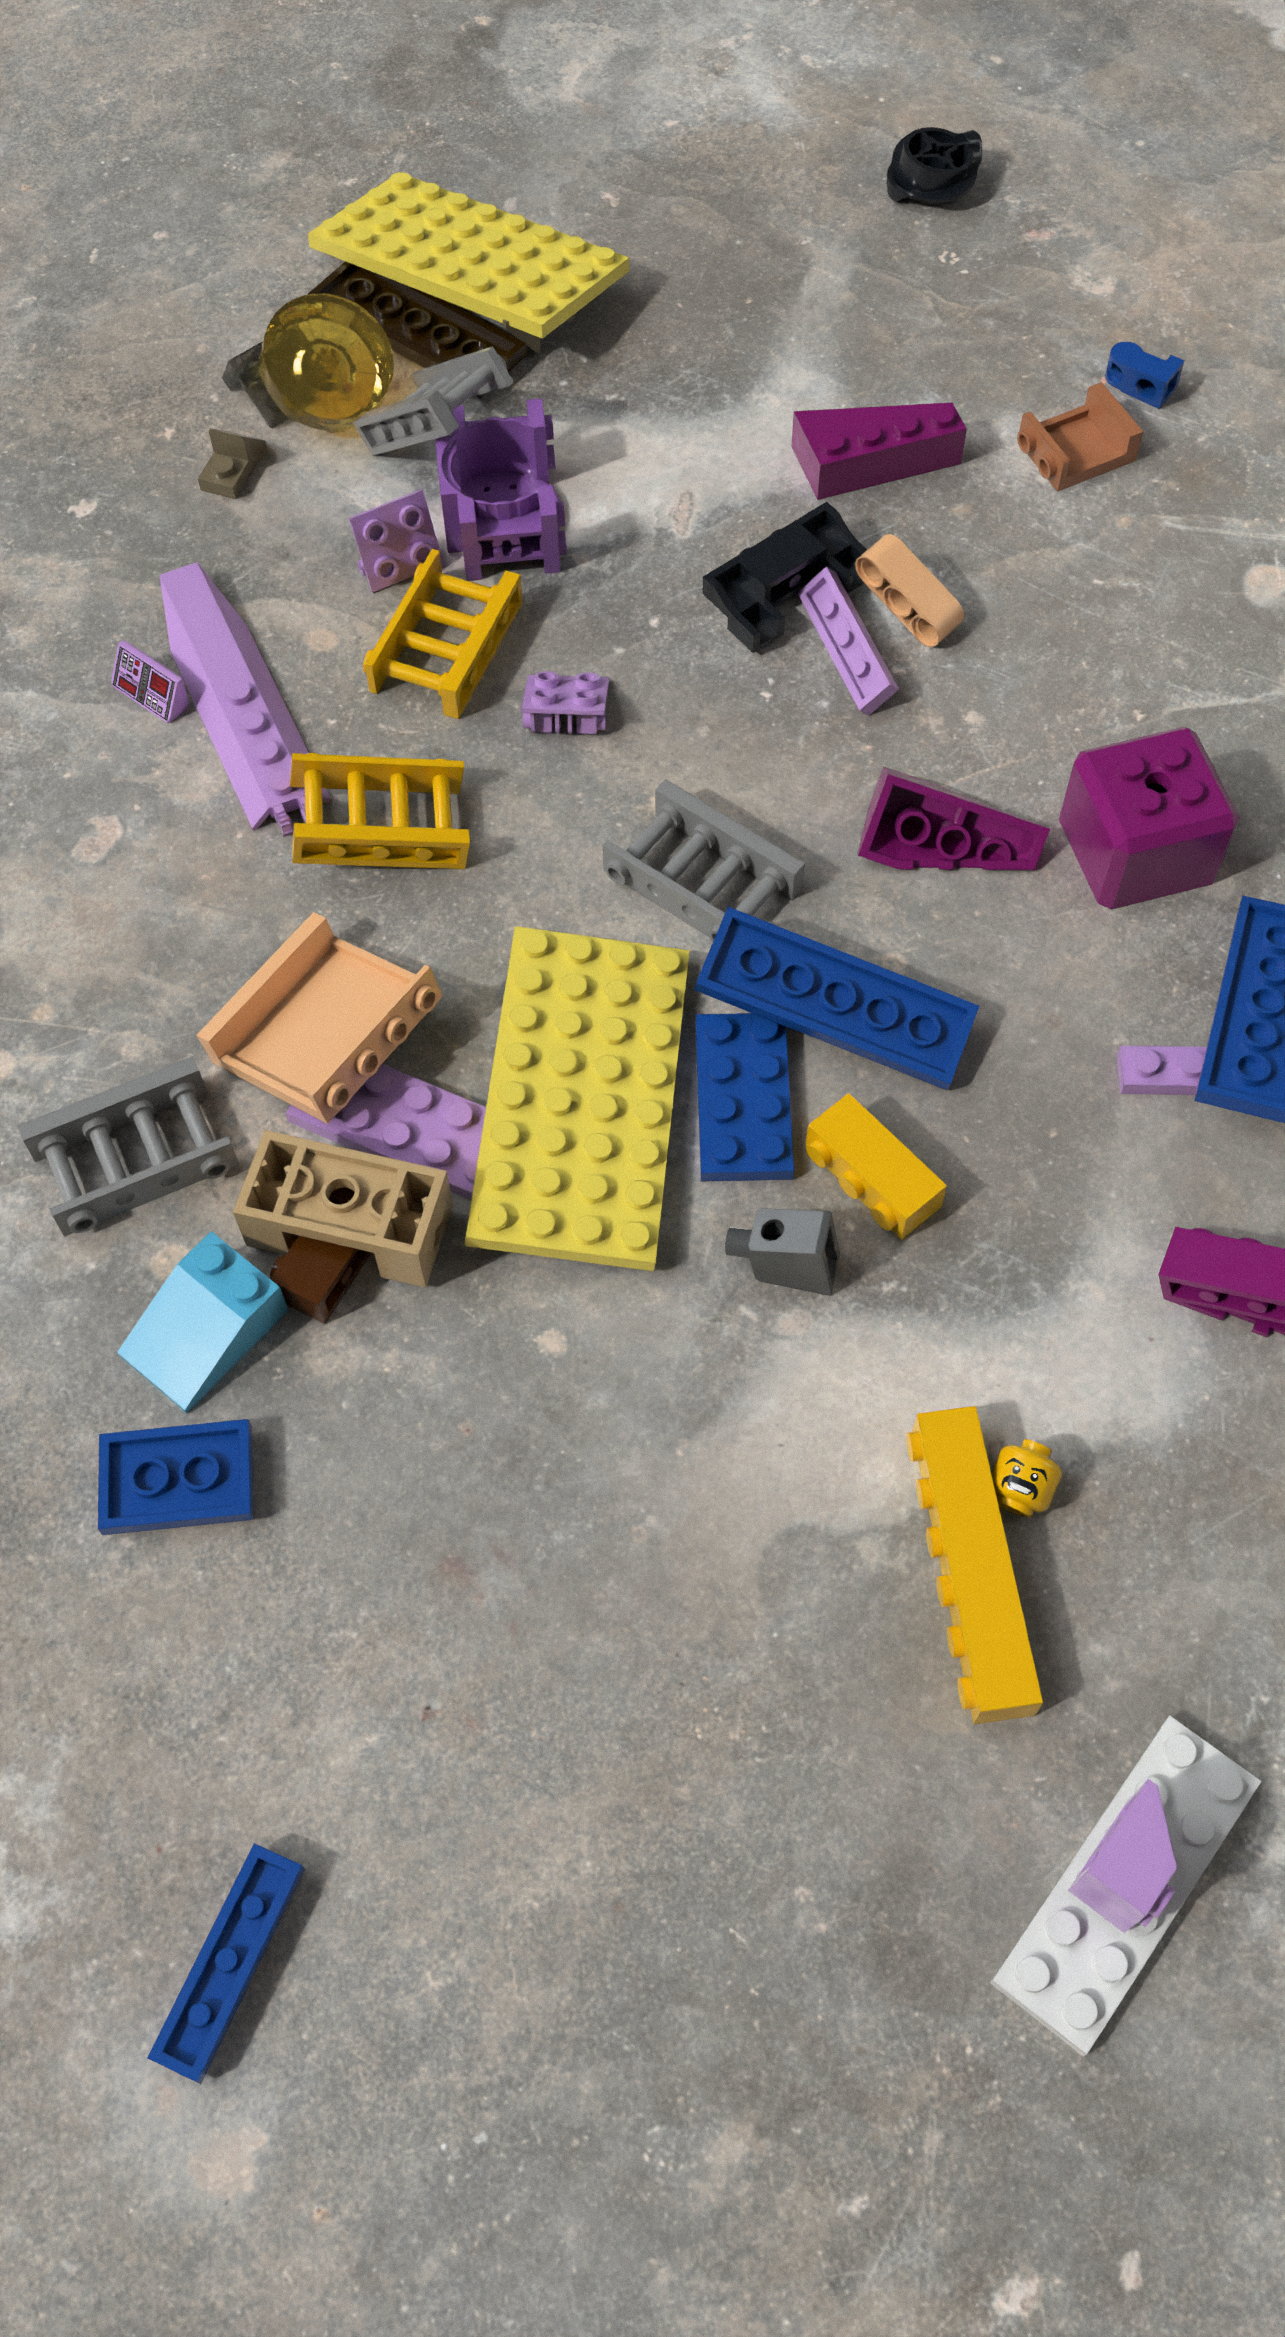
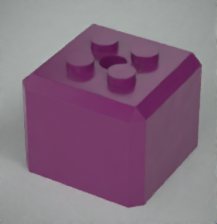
[1059,727,1240,910]

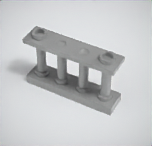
[352,346,513,455]
[602,779,805,942]
[17,1056,239,1237]

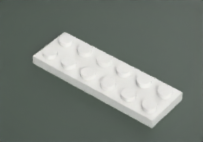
[990,1715,1262,2056]

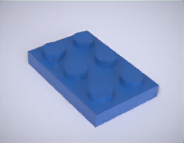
[98,1419,254,1536]

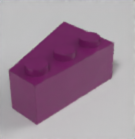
[1158,1226,1285,1337]

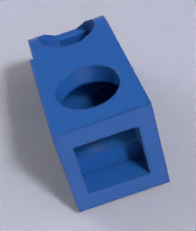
[1105,342,1185,409]

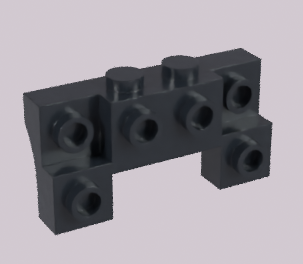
[702,502,867,653]

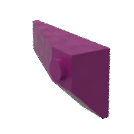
[857,766,1050,870]

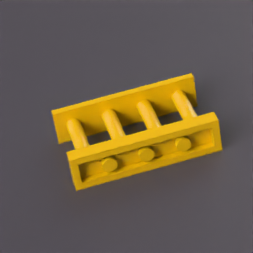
[363,549,523,719]
[290,753,470,869]

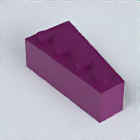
[791,402,967,500]

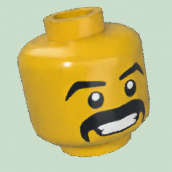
[991,1439,1062,1518]

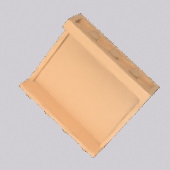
[196,912,443,1124]

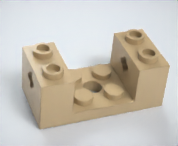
[233,1130,453,1288]

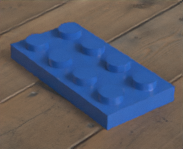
[695,1013,794,1182]

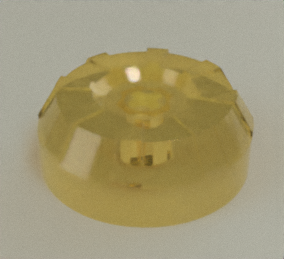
[259,293,394,433]

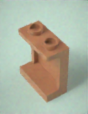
[1017,382,1143,492]

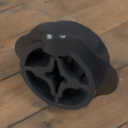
[887,127,982,204]

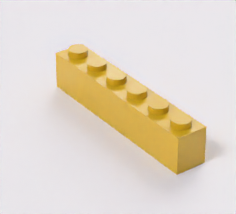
[906,1406,1043,1725]

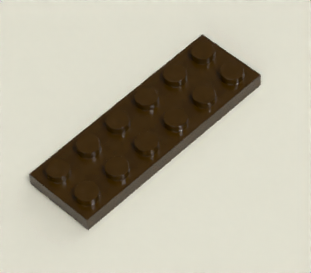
[308,261,527,398]

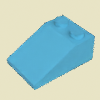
[117,1231,289,1414]

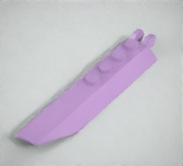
[160,562,332,837]

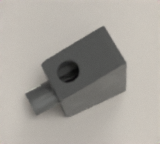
[725,1208,840,1296]

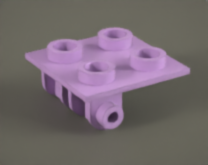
[349,489,444,593]
[521,671,609,734]

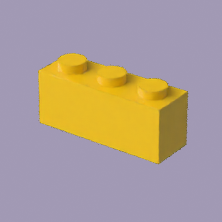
[805,1093,947,1240]

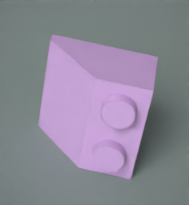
[1068,1779,1177,1933]

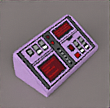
[112,640,190,723]

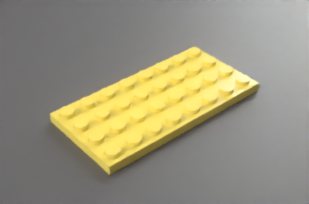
[308,172,629,339]
[465,926,690,1271]

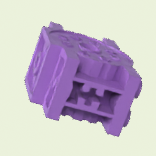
[435,398,567,581]

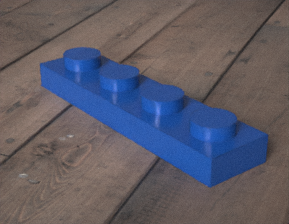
[147,1843,305,2084]

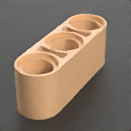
[855,534,964,647]

